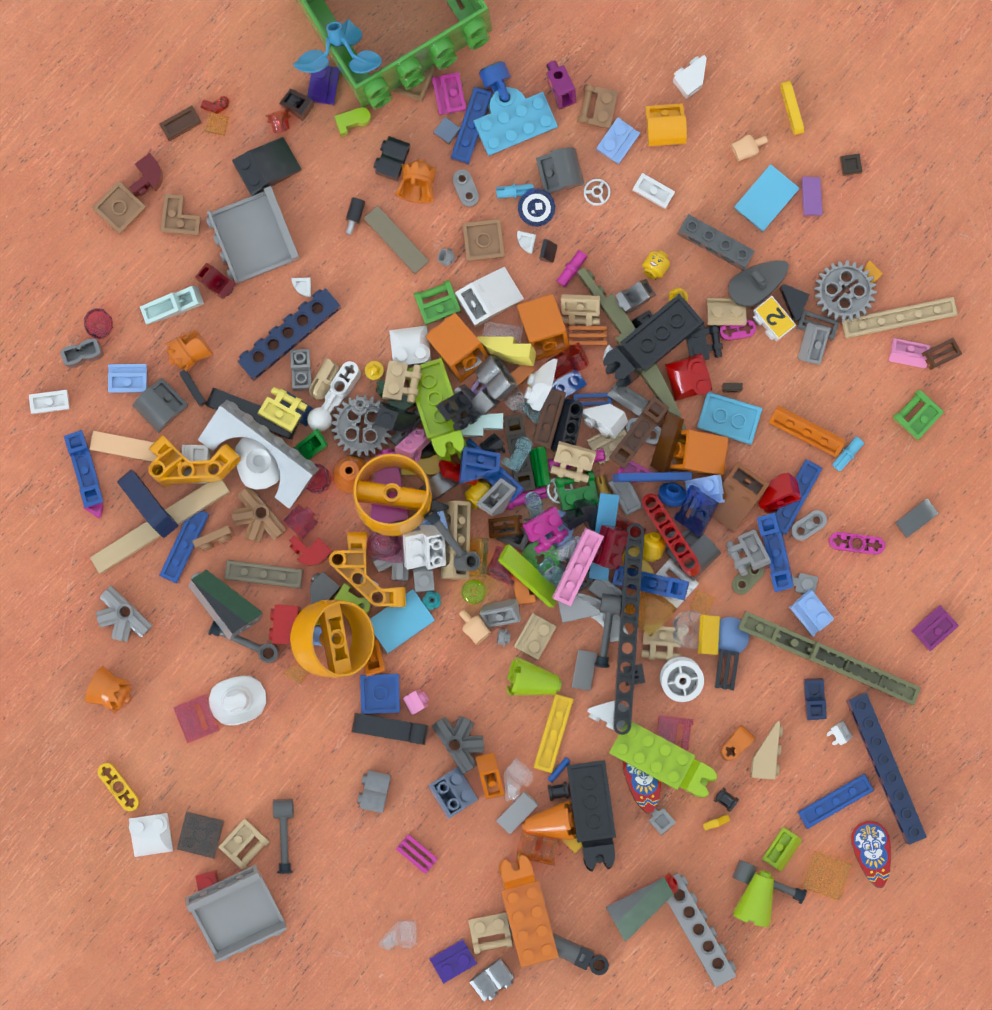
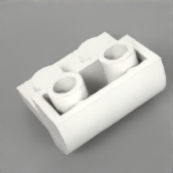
[403,525,446,570]

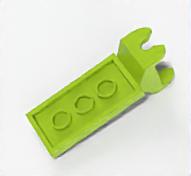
[407,357,467,462]
[609,721,717,798]

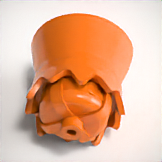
[395,159,437,204]
[165,330,213,372]
[85,666,132,714]

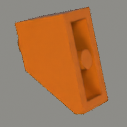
[476,753,505,799]

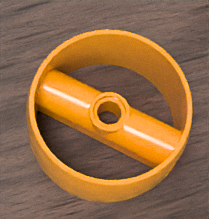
[353,454,432,536]
[290,600,375,678]

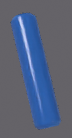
[548,757,570,783]

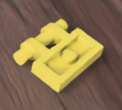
[258,387,308,433]

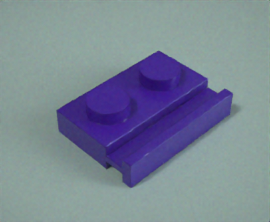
[307,65,340,106]
[430,939,477,984]

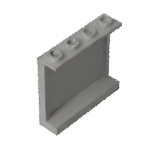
[206,186,300,284]
[185,865,287,963]

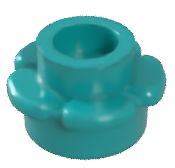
[422,591,441,610]

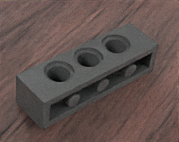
[678,214,755,271]

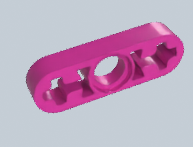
[829,532,885,555]

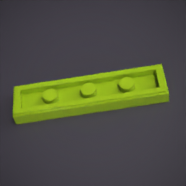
[498,544,557,608]

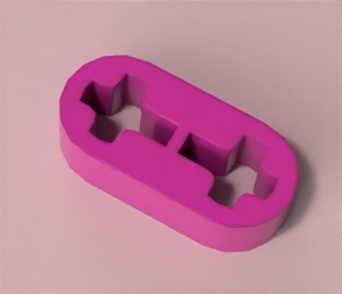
[719,320,756,341]

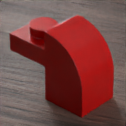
[289,535,333,566]

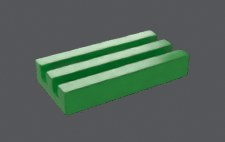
[529,446,551,488]

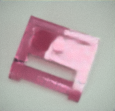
[173,694,220,743]
[657,715,694,751]

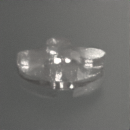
[672,610,702,649]

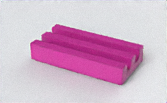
[396,834,438,874]

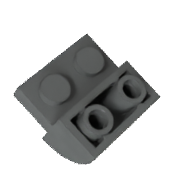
[536,147,585,195]
[132,378,188,433]
[665,525,721,580]

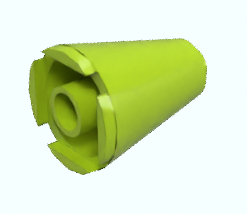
[506,657,562,696]
[733,870,774,927]

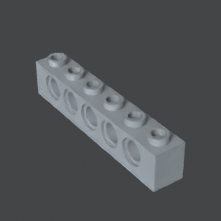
[667,872,737,988]

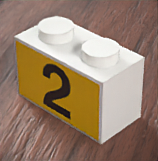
[752,296,796,342]

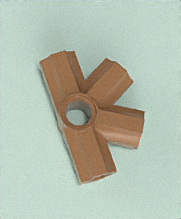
[232,487,287,543]

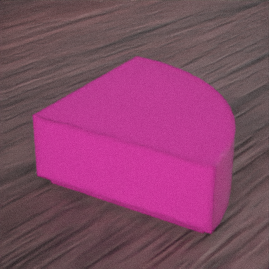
[83,503,103,519]

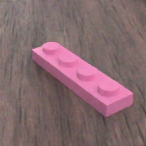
[552,527,604,606]

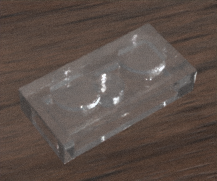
[483,321,523,344]

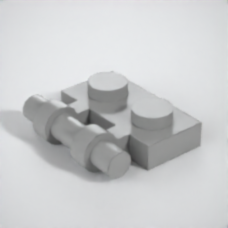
[726,529,771,576]

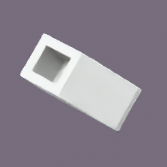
[673,55,707,99]
[582,404,628,439]
[587,701,628,730]

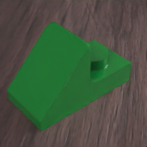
[294,429,328,460]

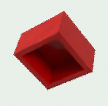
[269,605,301,645]

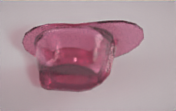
[367,532,404,563]

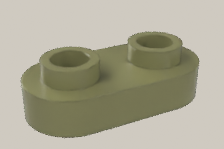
[731,565,764,595]

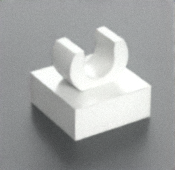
[827,721,853,745]

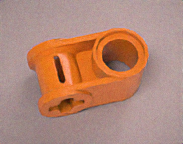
[720,725,755,761]

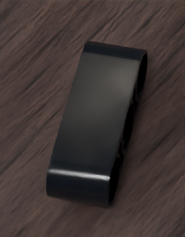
[551,398,583,453]

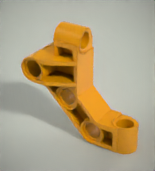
[148,435,241,487]
[329,532,406,607]

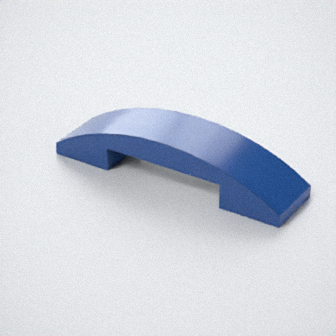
[64,430,104,508]
[757,513,794,592]
[612,566,689,601]

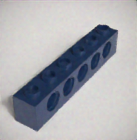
[237,288,341,381]

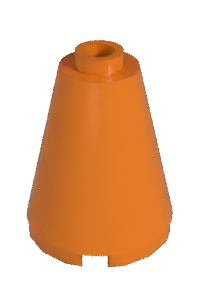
[332,455,370,493]
[522,801,577,840]

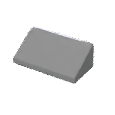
[798,322,831,365]
[479,599,521,628]
[571,649,597,691]

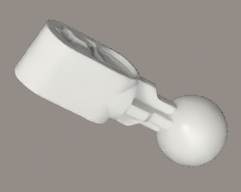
[307,361,361,432]

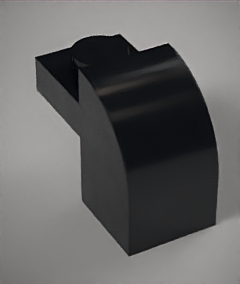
[561,499,598,531]

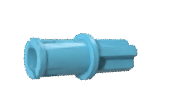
[496,183,534,199]
[832,436,865,471]

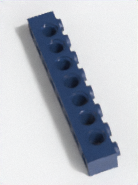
[846,693,927,845]

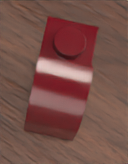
[129,153,163,197]
[195,263,236,299]

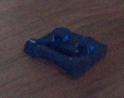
[674,485,719,536]

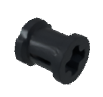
[548,781,569,802]
[713,787,739,812]

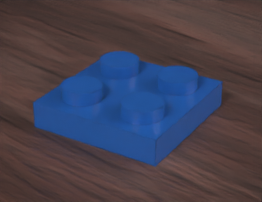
[360,674,400,714]

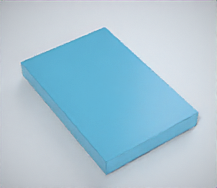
[734,164,800,232]
[696,392,763,445]
[370,589,435,653]

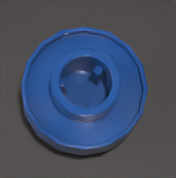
[658,483,687,507]

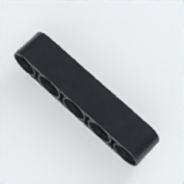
[206,388,299,440]

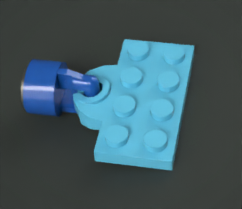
[473,61,558,156]

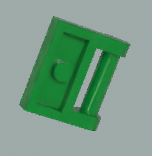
[555,470,599,511]

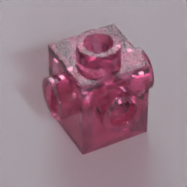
[283,504,318,539]

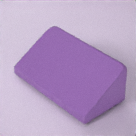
[801,177,822,216]

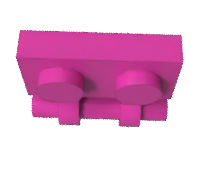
[523,507,569,554]

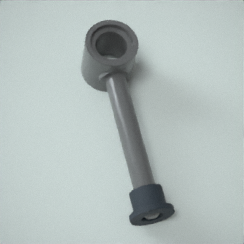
[424,508,480,572]
[594,593,622,668]
[208,621,280,663]
[273,799,294,874]
[732,859,807,904]

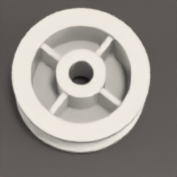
[660,657,704,702]

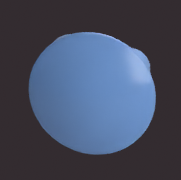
[718,617,749,655]

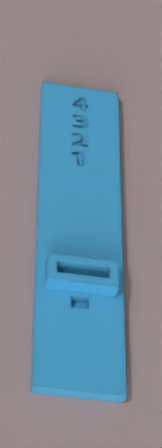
[589,493,620,580]

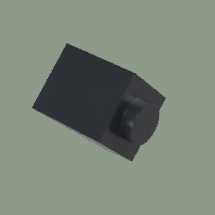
[374,402,418,433]

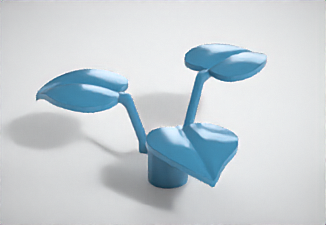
[293,19,382,73]

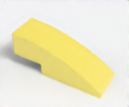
[477,336,536,366]

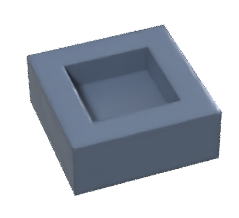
[434,117,460,144]

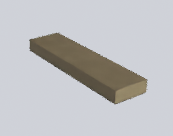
[364,205,429,274]
[224,560,303,589]

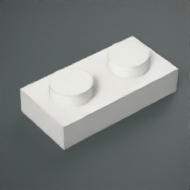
[632,173,675,209]
[29,390,70,414]

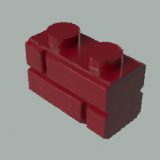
[592,525,629,569]

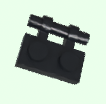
[686,324,723,360]
[436,391,480,431]

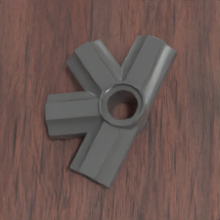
[432,716,484,775]

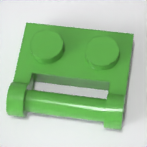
[413,280,461,325]
[892,389,944,440]

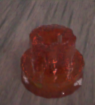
[265,109,291,133]

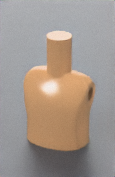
[731,135,768,162]
[459,609,492,645]

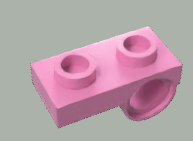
[395,427,431,463]
[403,689,430,715]

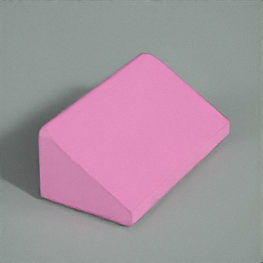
[889,338,930,368]

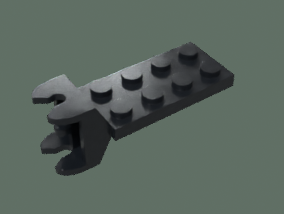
[603,294,704,388]
[567,760,616,872]

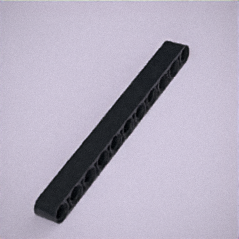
[613,523,644,735]

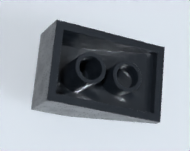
[232,137,302,196]

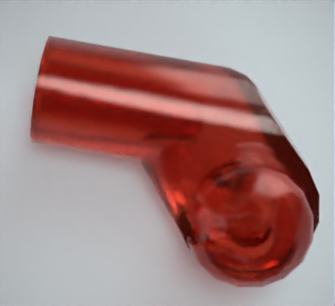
[201,96,229,114]

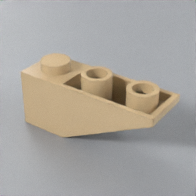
[750,721,783,780]

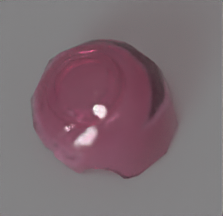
[84,308,113,339]
[306,463,332,494]

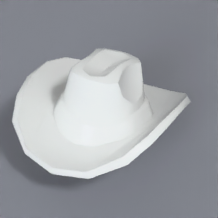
[235,437,280,490]
[209,676,266,725]

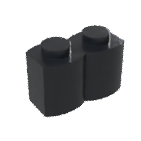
[374,136,411,182]

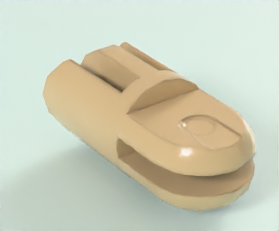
[309,358,341,400]

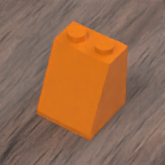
[517,294,570,361]
[425,313,489,383]
[669,430,728,476]

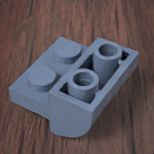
[428,767,478,819]

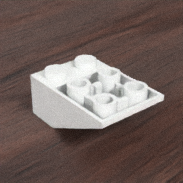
[455,267,524,328]

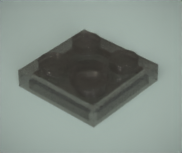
[177,811,224,859]

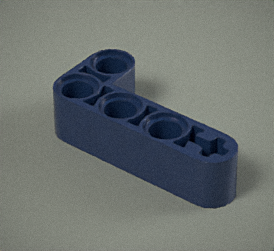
[117,469,179,538]

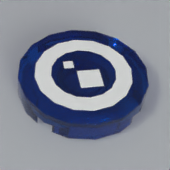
[518,188,556,227]

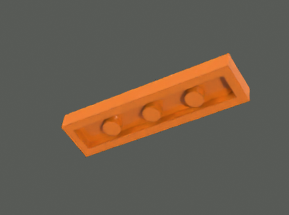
[768,405,846,458]

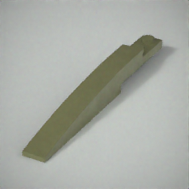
[577,267,686,430]
[737,611,921,705]

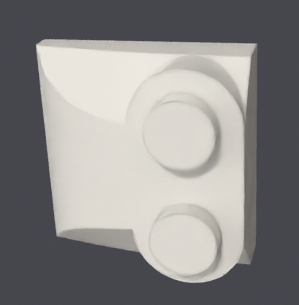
[389,326,431,366]
[524,359,557,411]
[129,813,173,857]

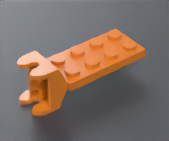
[499,855,559,967]

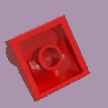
[665,353,712,401]

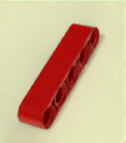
[642,493,701,576]

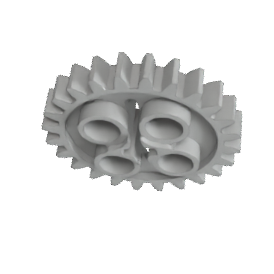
[814,260,877,322]
[331,395,392,457]

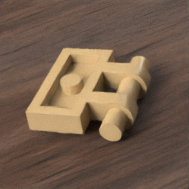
[561,294,600,326]
[382,360,422,404]
[550,441,596,483]
[641,625,683,662]

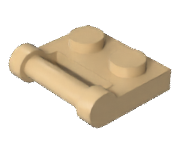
[218,818,270,870]
[468,912,513,954]

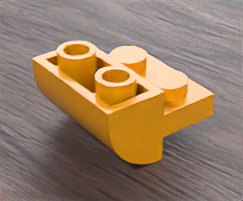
[645,103,687,146]

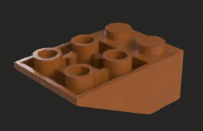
[703,462,769,532]

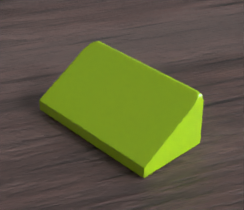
[762,827,802,872]

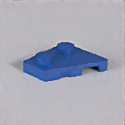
[459,447,501,484]

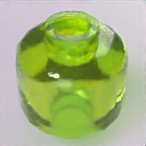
[461,579,486,605]

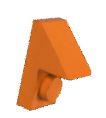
[364,640,387,676]

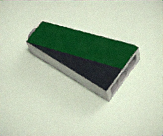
[188,570,263,641]

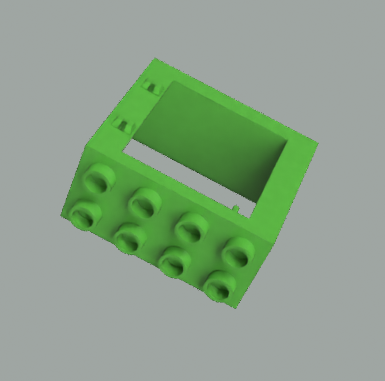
[296,0,492,109]

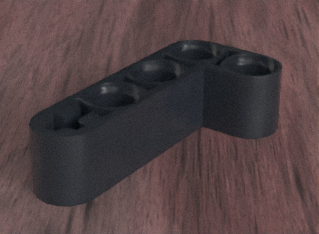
[351,713,429,745]

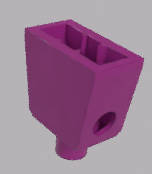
[546,61,577,110]

